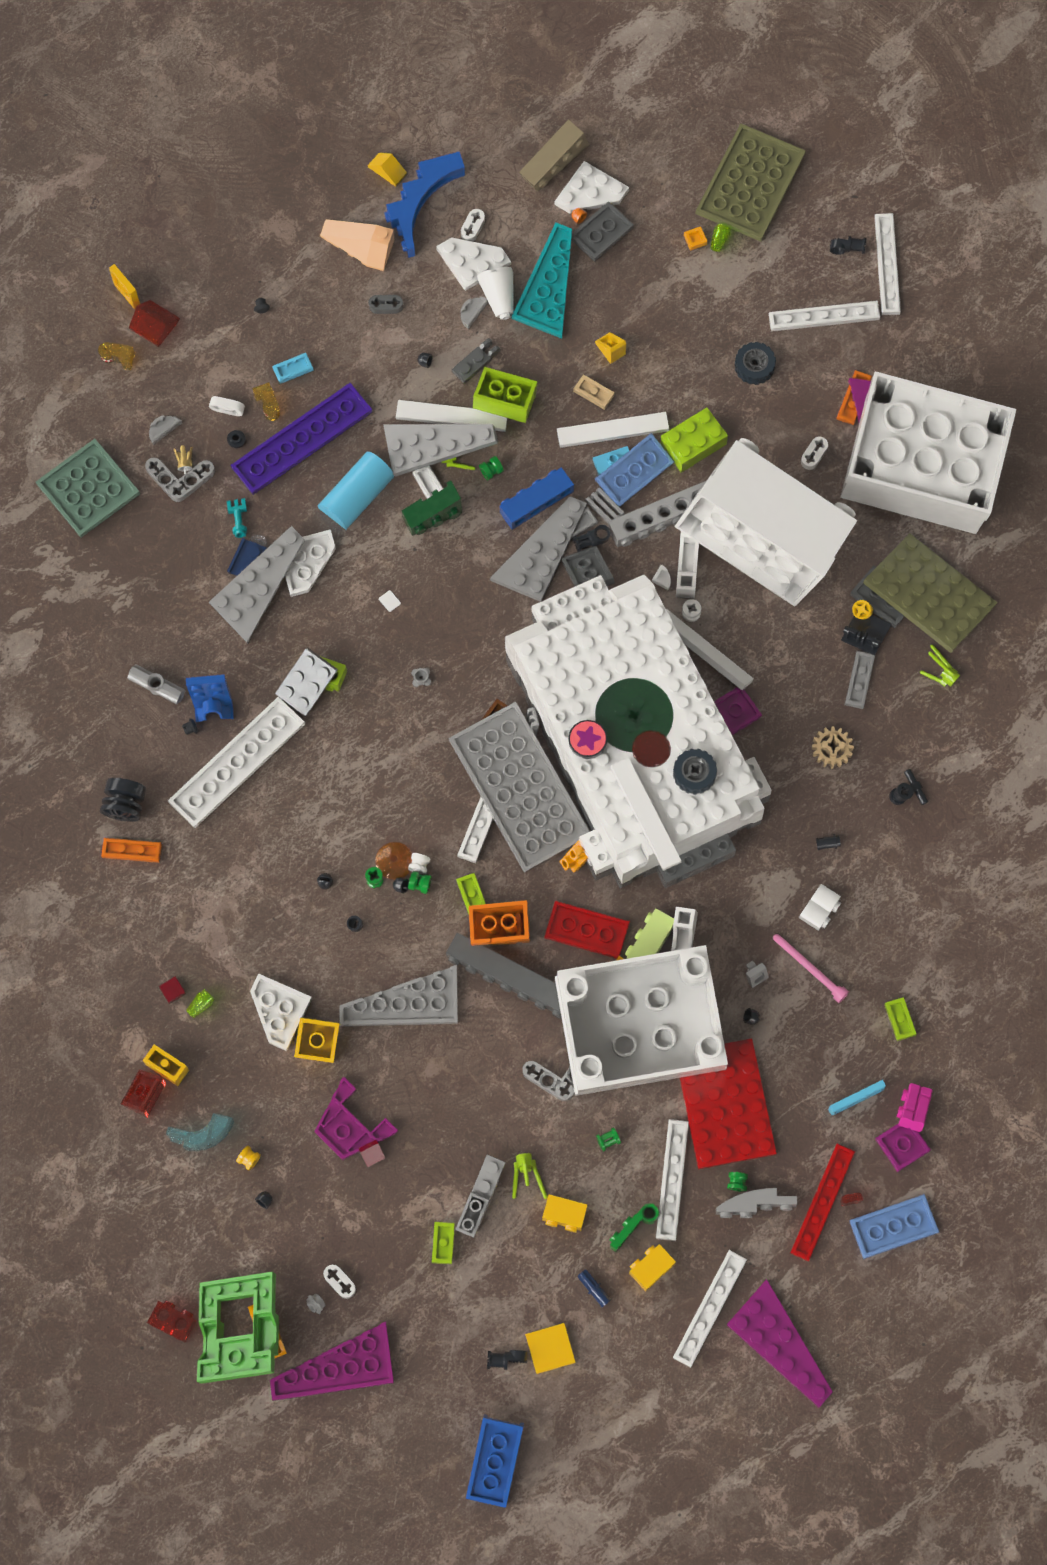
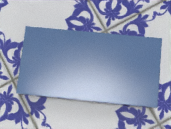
[595,433,674,507]
[849,1194,939,1259]

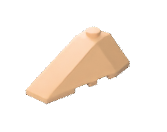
[320,220,395,271]

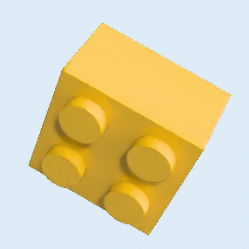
[294,1017,339,1063]

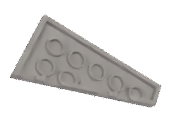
[383,424,498,477]
[490,496,587,602]
[340,965,458,1026]

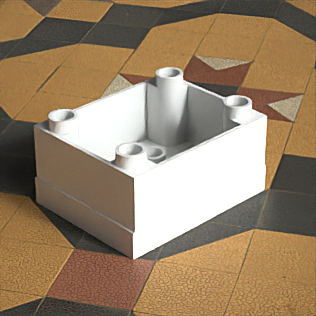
[840,371,1016,534]
[675,438,857,607]
[555,945,728,1096]

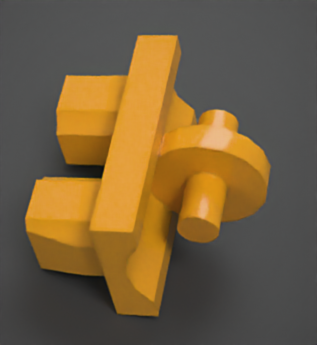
[560,840,588,873]

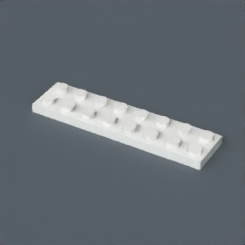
[168,697,305,828]

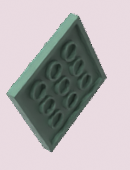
[36,439,140,538]

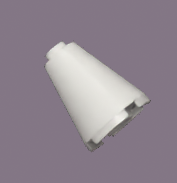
[478,267,514,320]

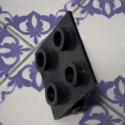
[841,613,892,656]

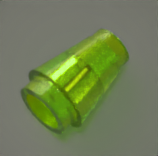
[710,223,731,252]
[186,989,215,1018]

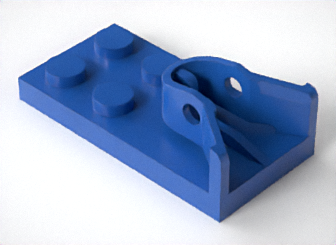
[186,675,234,722]
[466,1414,524,1508]

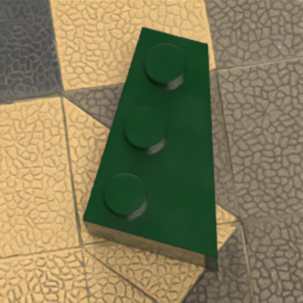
[401,480,462,536]

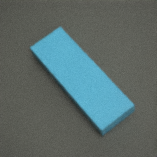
[828,1080,886,1115]

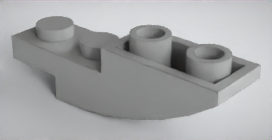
[455,1154,506,1238]
[715,1188,797,1218]

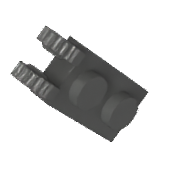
[452,338,500,384]

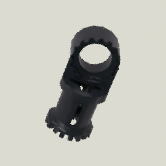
[830,236,867,255]
[573,525,611,552]
[487,1350,528,1370]

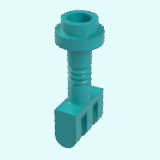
[227,498,247,538]

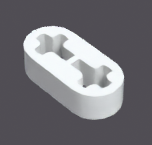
[461,209,485,242]
[209,396,245,416]
[801,437,828,470]
[323,1265,356,1299]

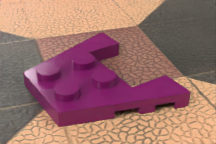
[314,1077,398,1160]

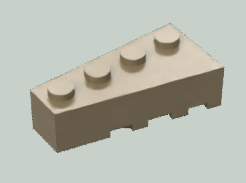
[519,119,589,192]

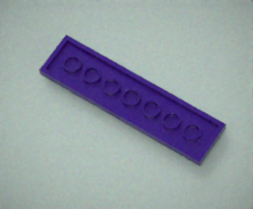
[231,383,372,495]

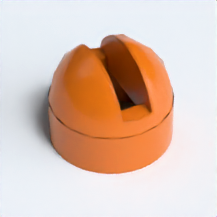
[572,208,587,224]

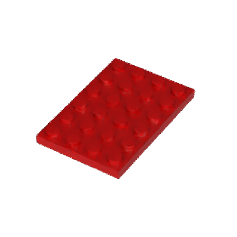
[679,1038,777,1170]

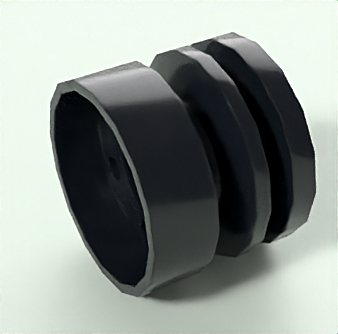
[100,778,146,822]

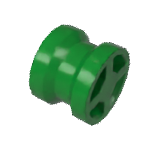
[727,1172,748,1192]

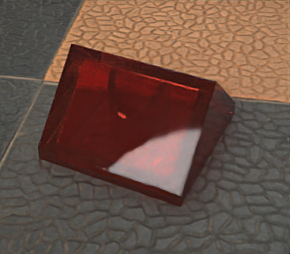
[129,300,180,347]
[120,1069,166,1118]

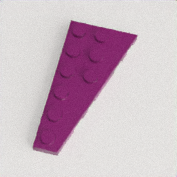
[727,1279,833,1408]
[270,1321,394,1401]

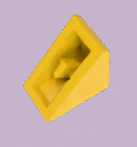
[368,153,407,187]
[595,332,626,364]

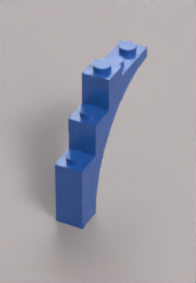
[384,151,465,258]

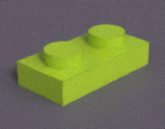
[456,873,486,914]
[884,997,916,1041]
[432,1222,455,1264]

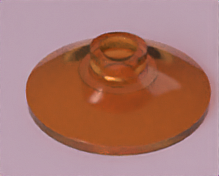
[375,842,412,880]

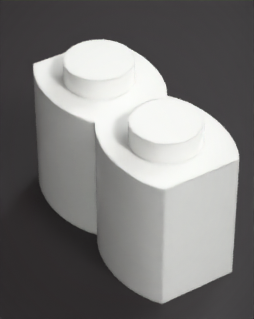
[799,884,841,931]

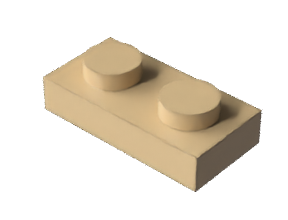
[573,375,614,410]

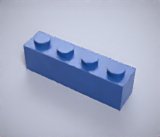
[499,467,574,530]

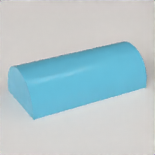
[318,451,394,530]

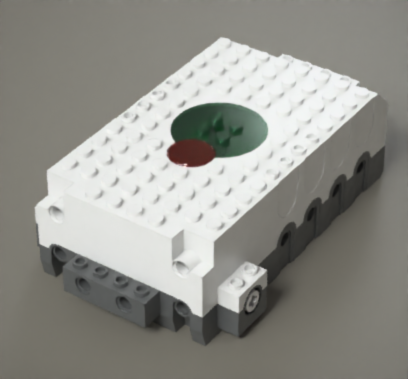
[505,575,772,889]

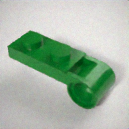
[609,1203,659,1252]

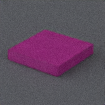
[714,687,762,735]
[875,1123,931,1172]

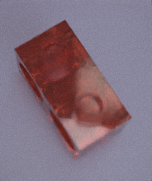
[147,1300,196,1343]

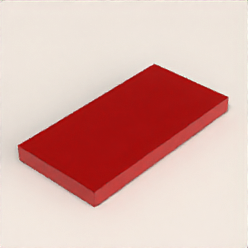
[544,901,630,959]

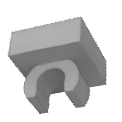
[746,961,769,988]

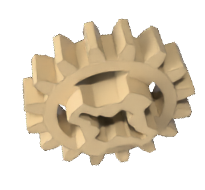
[812,726,854,769]

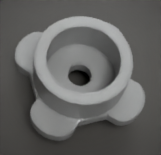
[411,668,431,687]
[306,1294,325,1314]

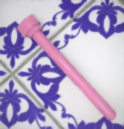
[773,934,849,1003]

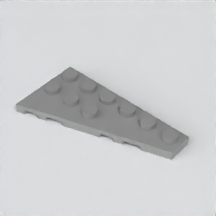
[209,526,305,644]

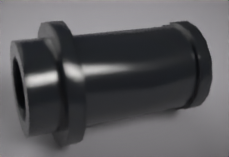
[816,834,841,850]

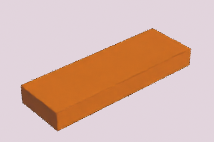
[836,370,872,425]
[101,838,162,863]

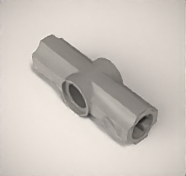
[127,664,185,705]

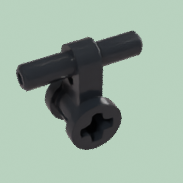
[889,769,928,805]

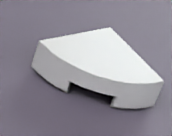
[652,565,671,590]

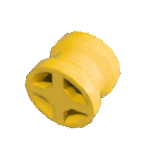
[852,600,873,620]
[236,1145,261,1171]

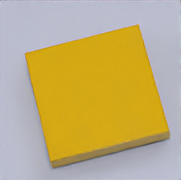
[109,264,141,309]
[525,1323,576,1375]

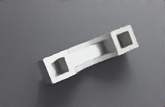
[676,531,699,599]
[671,907,698,951]

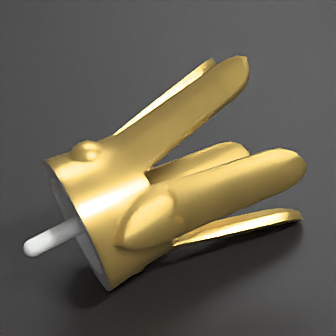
[173,445,193,474]

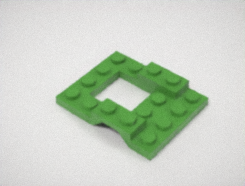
[197,1272,279,1384]

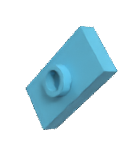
[272,353,314,384]
[593,446,629,475]

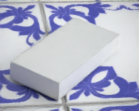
[412,466,443,499]

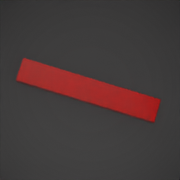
[790,1143,855,1262]

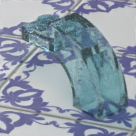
[166,1113,234,1151]

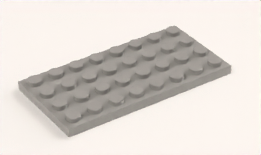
[448,702,590,873]

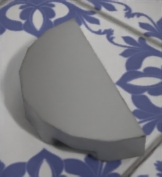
[461,297,488,329]
[149,415,182,445]

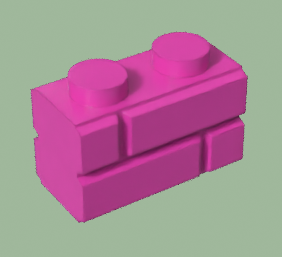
[896,1083,933,1132]

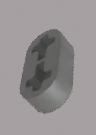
[368,295,403,314]

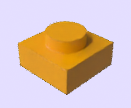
[684,226,707,251]

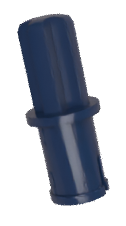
[578,1270,612,1308]

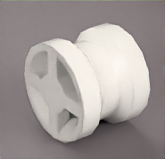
[682,599,701,622]
[408,853,430,874]

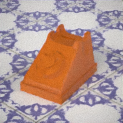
[469,900,531,946]

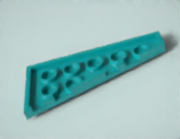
[512,222,572,339]

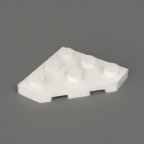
[555,161,629,214]
[436,238,511,291]
[285,530,336,597]
[250,974,312,1051]

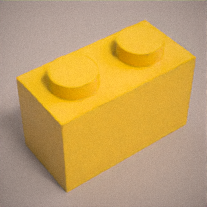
[143,1044,189,1086]
[542,1195,587,1233]
[629,1244,676,1292]

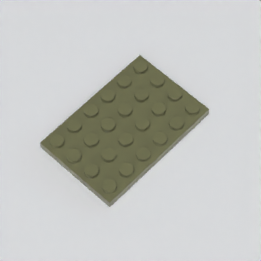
[695,124,806,242]
[863,533,997,653]

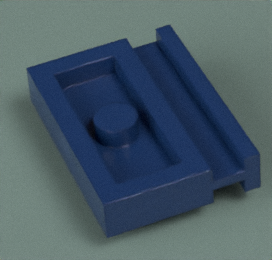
[227,538,267,576]

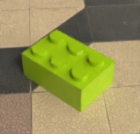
[473,367,537,423]
[660,407,728,473]

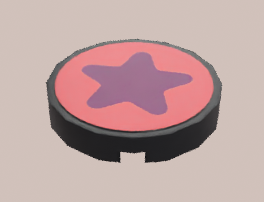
[568,720,608,759]

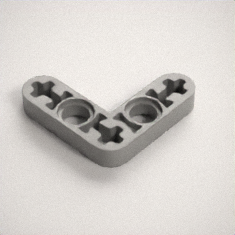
[145,458,215,502]
[523,1061,575,1101]

